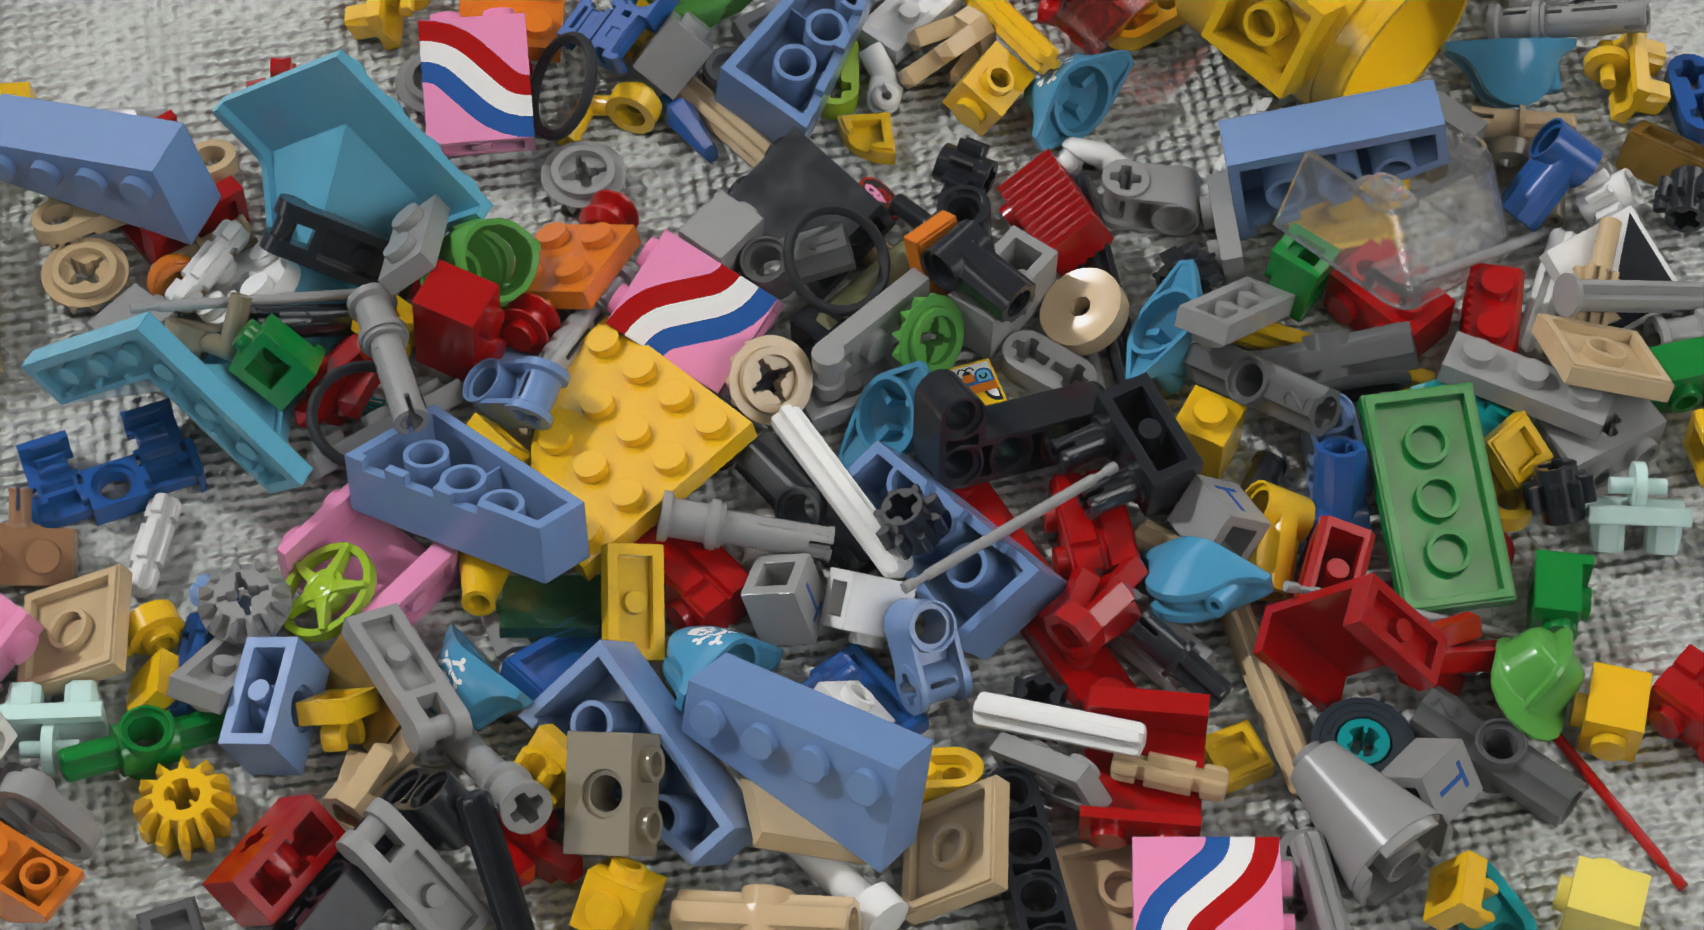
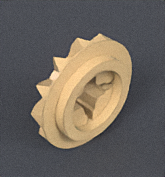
[41,238,130,314]
[724,335,813,425]

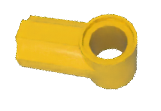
[1245,480,1315,602]

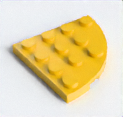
[531,315,757,581]

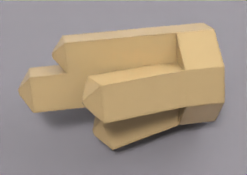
[897,5,997,90]
[322,728,419,831]

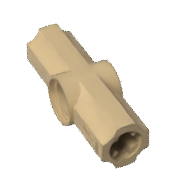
[669,884,862,930]

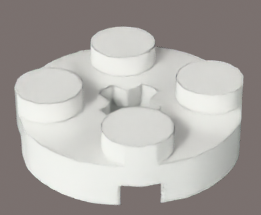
[195,240,301,334]

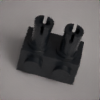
[1048,372,1204,521]

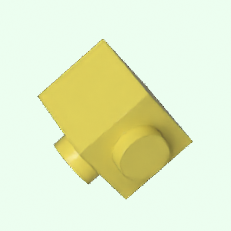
[1552,855,1651,930]

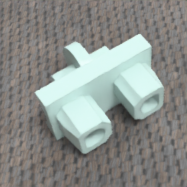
[1584,461,1694,555]
[0,680,109,775]

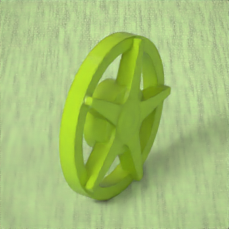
[283,542,377,642]

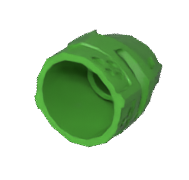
[420,217,541,307]

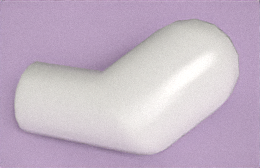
[858,42,904,114]
[1055,137,1129,186]

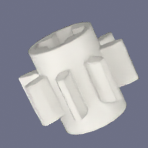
[1576,162,1644,226]

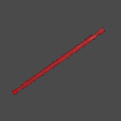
[1552,733,1688,892]

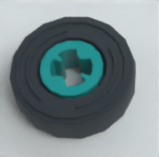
[1309,697,1415,772]

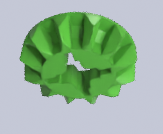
[892,292,964,372]

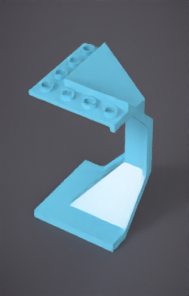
[21,49,493,494]

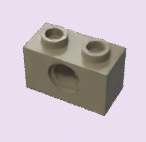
[563,731,665,857]

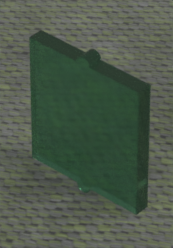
[496,575,602,638]

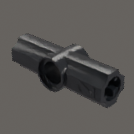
[734,431,877,574]

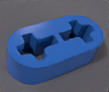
[1663,54,1704,146]

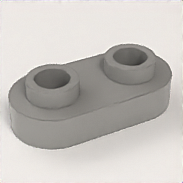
[0,768,103,860]

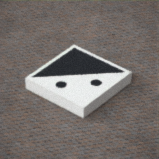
[1539,206,1677,330]

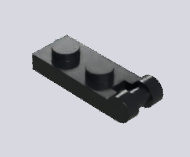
[259,193,414,301]

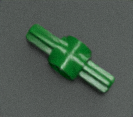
[57,705,227,782]

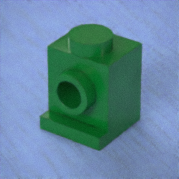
[1264,221,1343,322]
[228,313,327,412]
[1649,336,1704,413]
[1526,549,1595,641]

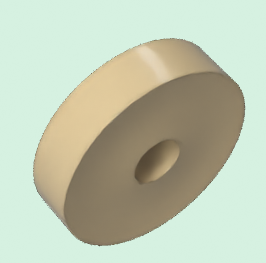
[1040,268,1129,356]

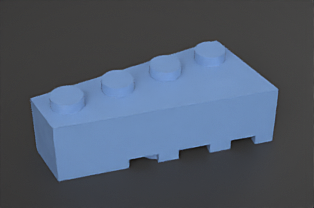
[714,0,875,142]
[1218,79,1450,241]
[0,93,222,245]
[344,404,590,584]
[846,441,1067,660]
[518,639,753,866]
[681,652,934,873]

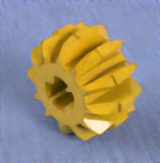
[133,755,238,862]

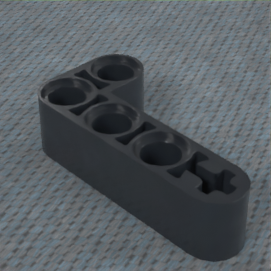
[913,369,1106,490]
[272,768,469,930]

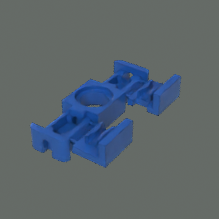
[557,0,680,74]
[16,398,208,528]

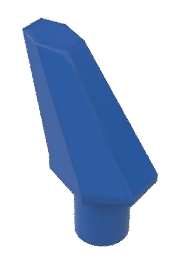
[658,93,718,164]

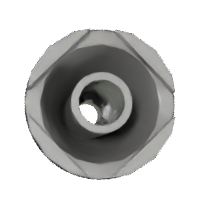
[1290,741,1453,907]

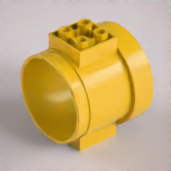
[1176,0,1469,104]

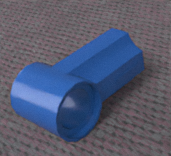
[1495,118,1602,232]
[1306,436,1370,542]

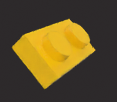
[601,542,665,663]

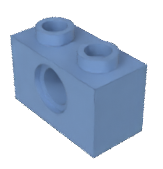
[218,637,330,776]

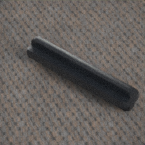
[456,789,535,930]

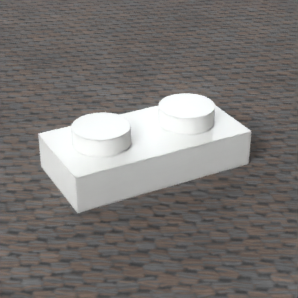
[857,0,962,66]

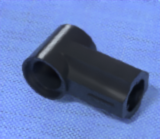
[921,219,1036,323]

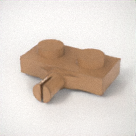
[0,488,79,587]

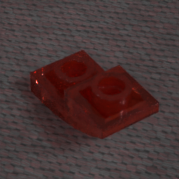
[1053,0,1157,55]

